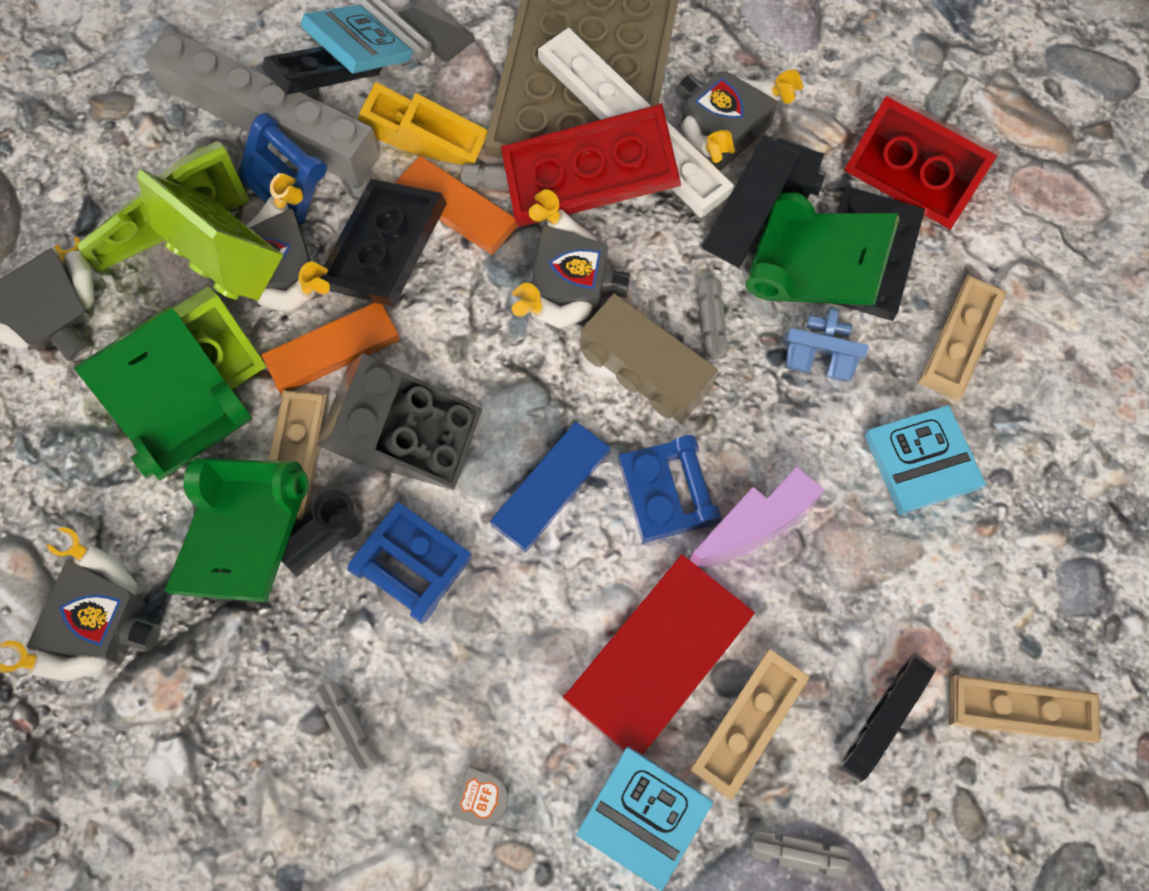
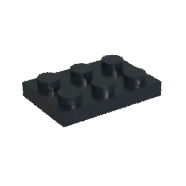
[321,179,447,307]
[836,186,925,321]

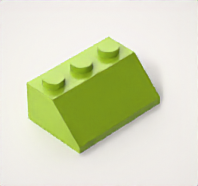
[136,169,284,301]
[129,286,267,389]

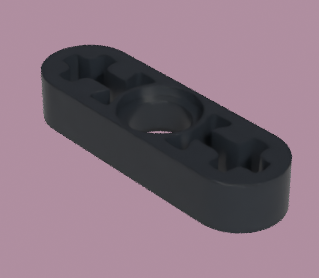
[839,653,936,783]

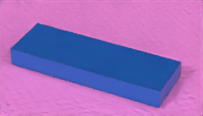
[490,421,610,553]

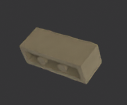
[580,294,719,424]

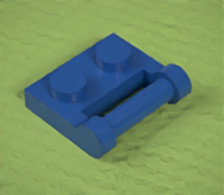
[238,113,327,224]
[618,435,722,543]
[347,502,473,624]

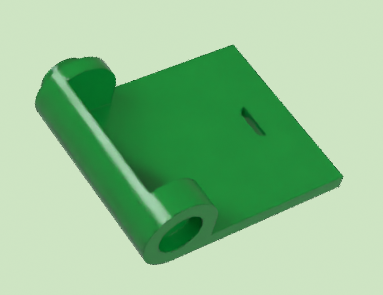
[745,192,900,305]
[73,306,253,481]
[164,458,309,602]

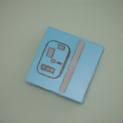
[300,5,413,74]
[864,405,986,515]
[576,746,714,891]

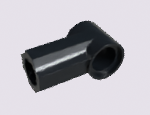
[282,490,364,577]

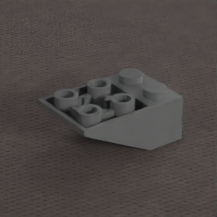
[316,353,482,490]

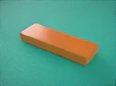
[395,156,517,256]
[261,302,400,396]

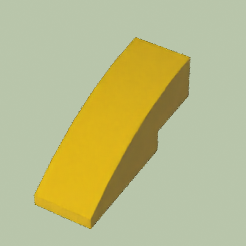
[357,82,488,165]

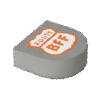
[451,767,509,826]

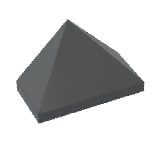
[397,0,475,63]

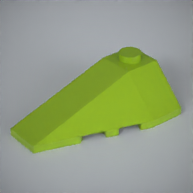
[77,141,250,272]

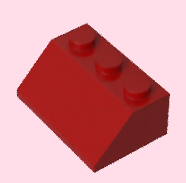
[844,94,1001,230]

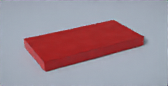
[500,104,681,228]
[562,554,755,755]

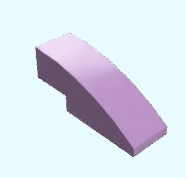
[690,466,825,569]

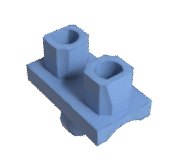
[783,307,869,382]

